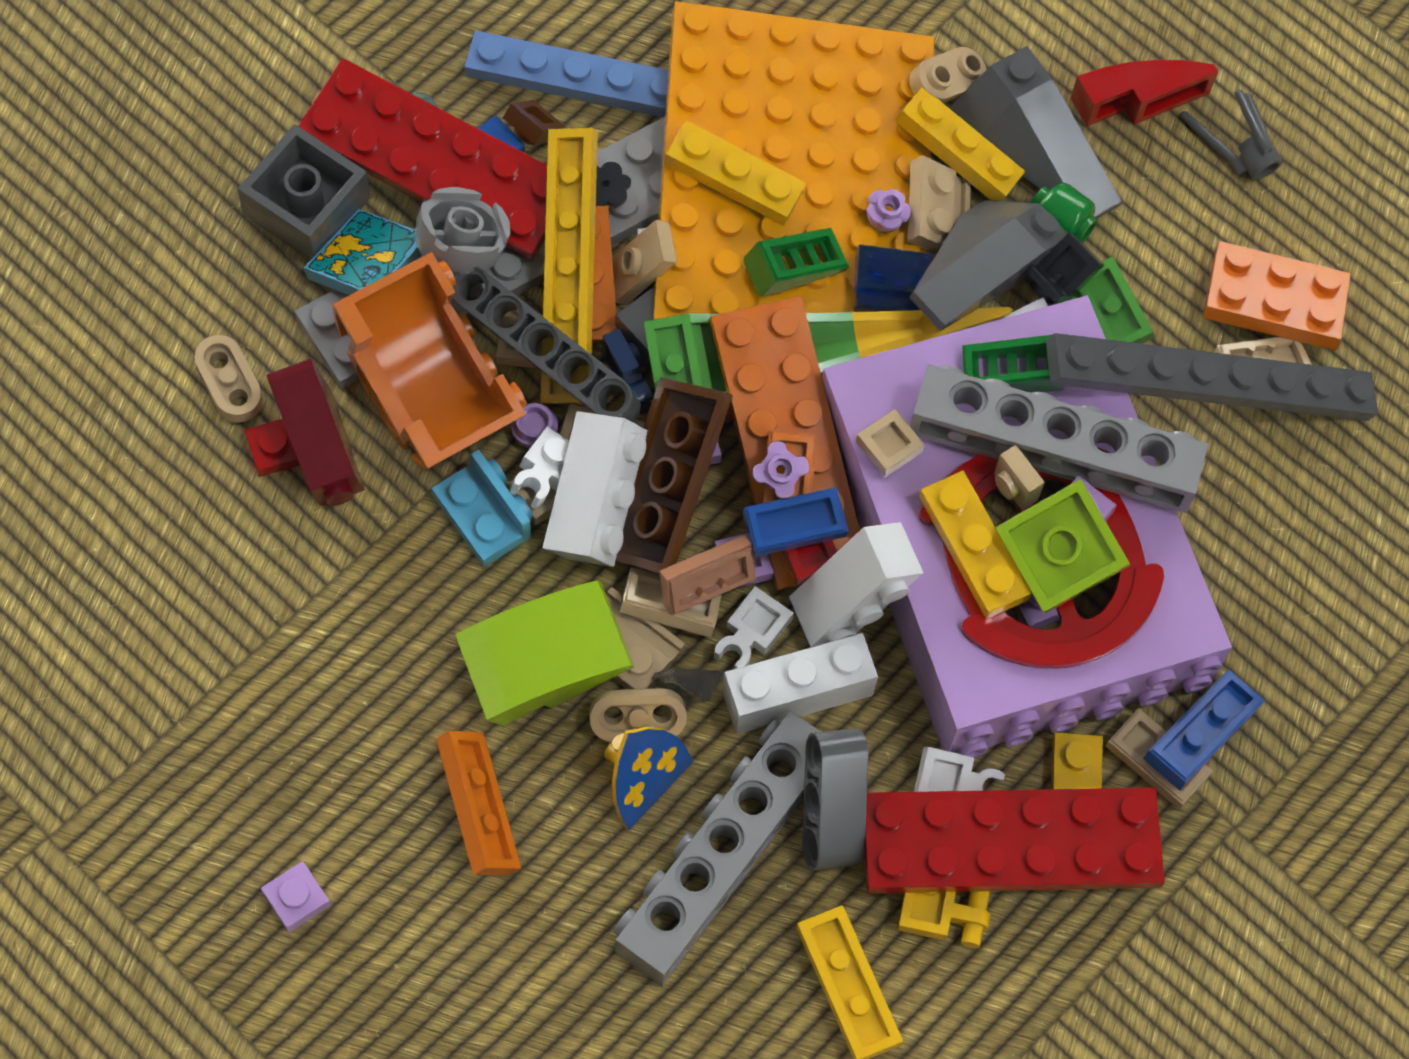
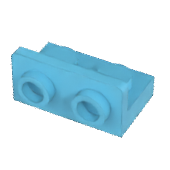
[431,449,533,567]

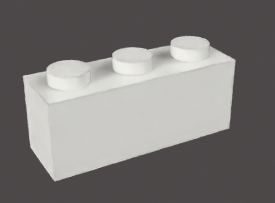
[542,411,648,567]
[789,522,923,647]
[722,633,878,735]

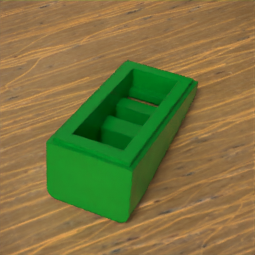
[744,228,849,297]
[962,335,1064,392]

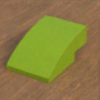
[455,580,634,726]

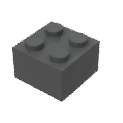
[237,124,370,260]

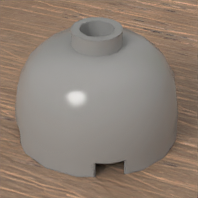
[415,187,510,274]

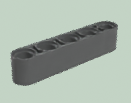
[453,267,641,422]

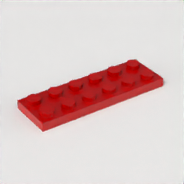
[298,58,547,261]
[865,787,1165,893]

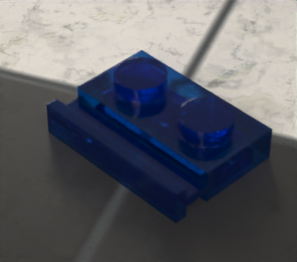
[853,244,936,312]

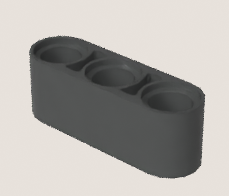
[802,728,868,871]

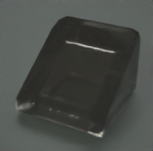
[651,668,724,706]

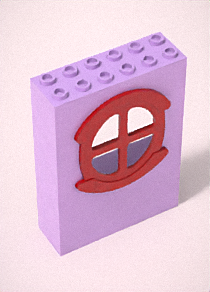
[822,295,1232,758]

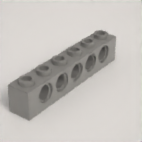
[910,364,1209,513]
[613,711,820,987]

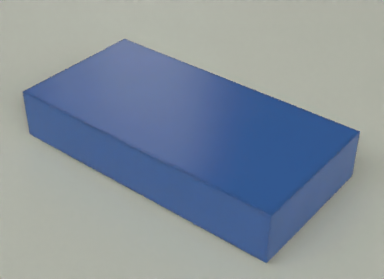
[743,488,849,557]

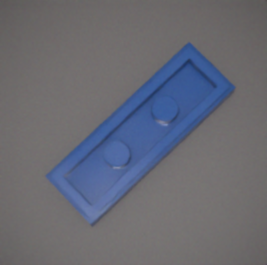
[1143,669,1265,791]

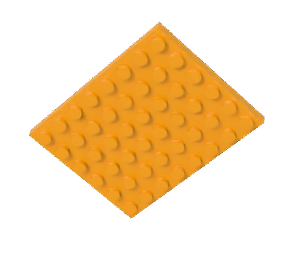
[653,1,934,320]

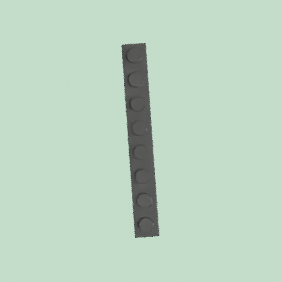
[1046,333,1378,421]

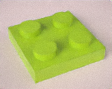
[995,479,1131,613]

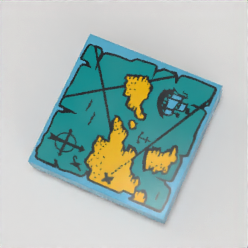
[304,209,422,295]

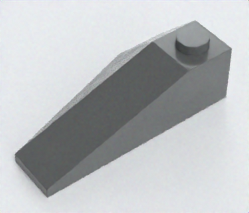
[949,46,1122,219]
[909,200,1068,331]

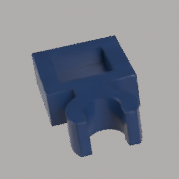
[602,329,654,415]

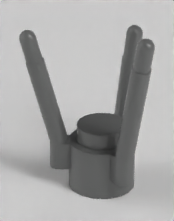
[1180,89,1283,181]

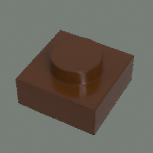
[503,100,565,145]

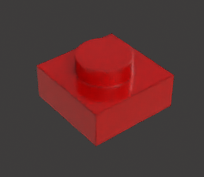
[244,419,300,477]
[782,540,837,585]

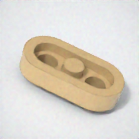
[909,47,986,103]
[194,335,263,423]
[589,688,687,742]

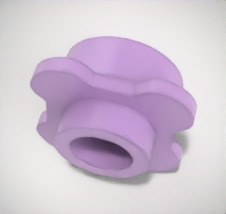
[752,441,809,498]

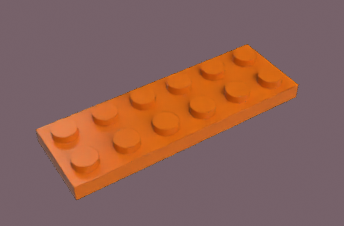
[709,296,860,591]

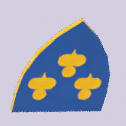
[604,727,693,830]

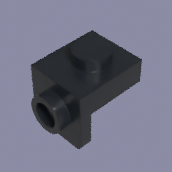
[1025,232,1105,303]

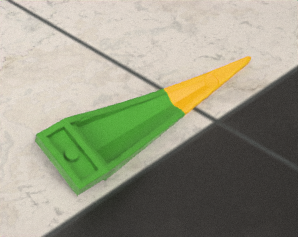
[643,307,1014,392]

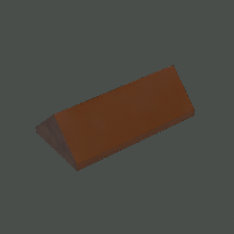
[615,377,733,575]

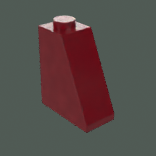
[266,358,365,506]

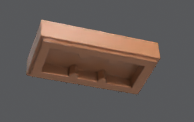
[659,535,756,615]

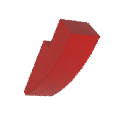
[1070,60,1218,126]

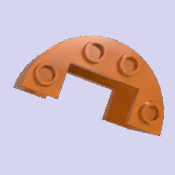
[332,252,527,470]

